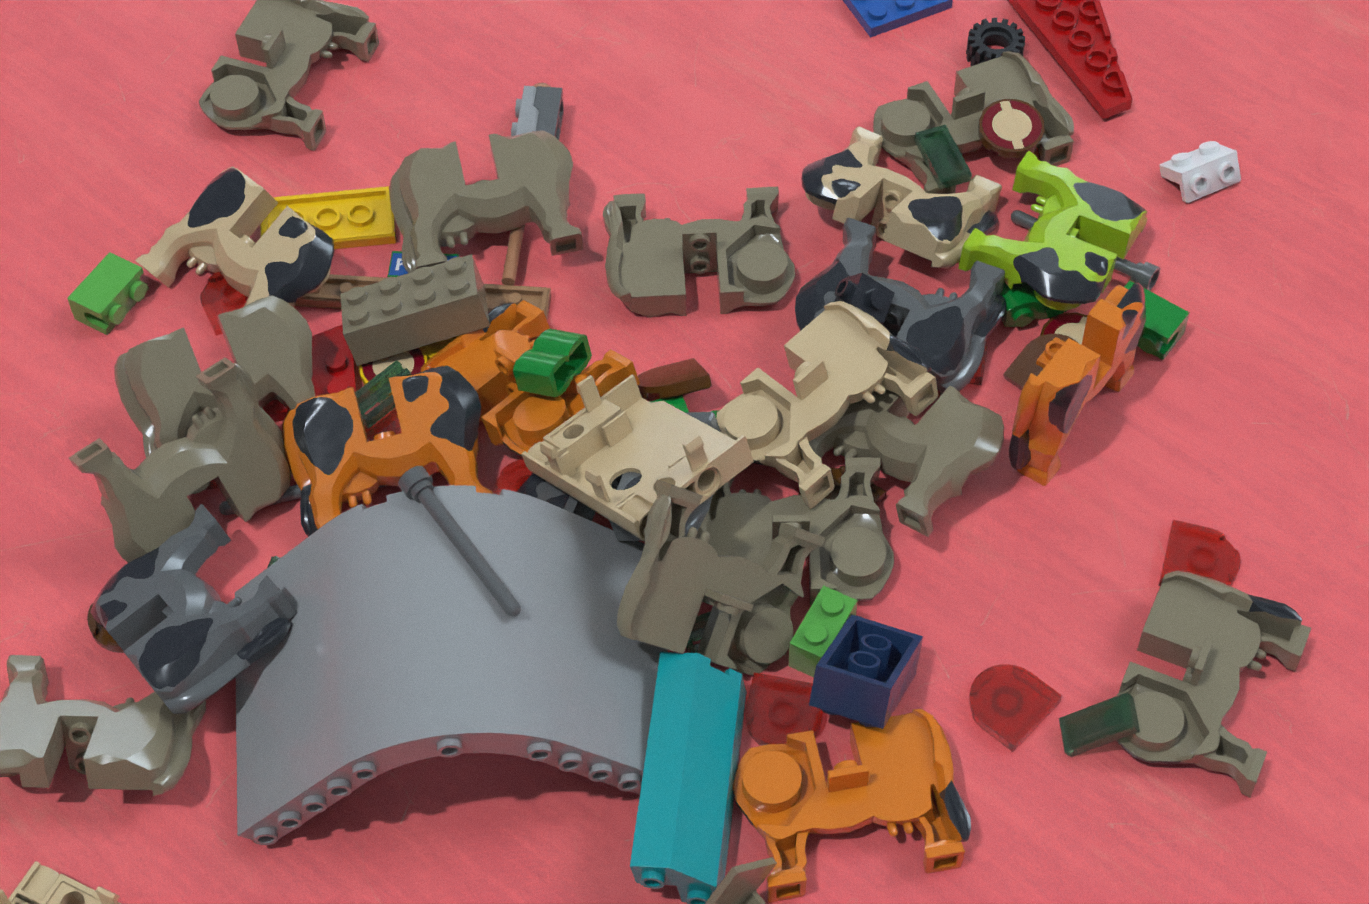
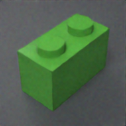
[788,585,857,677]

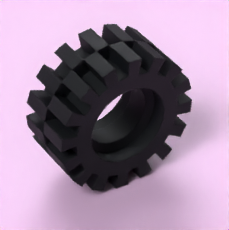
[966,18,1025,66]

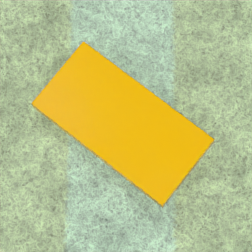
[260,186,396,249]

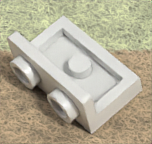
[1159,141,1241,203]

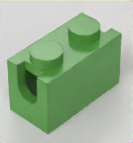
[67,252,149,335]

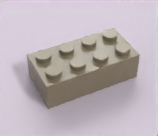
[341,254,490,366]

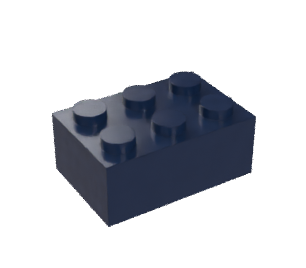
[809,614,924,729]

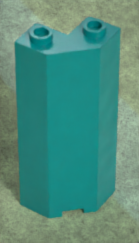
[630,652,747,904]

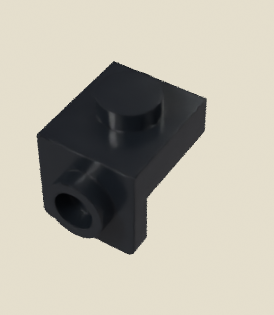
[834,272,895,324]

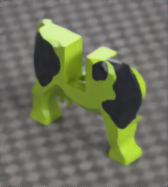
[958,151,1147,310]

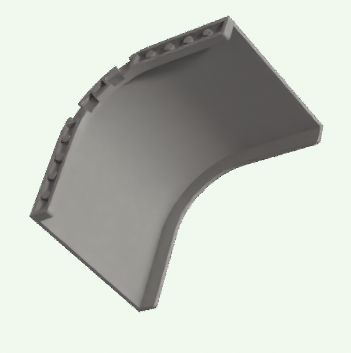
[235,485,668,845]

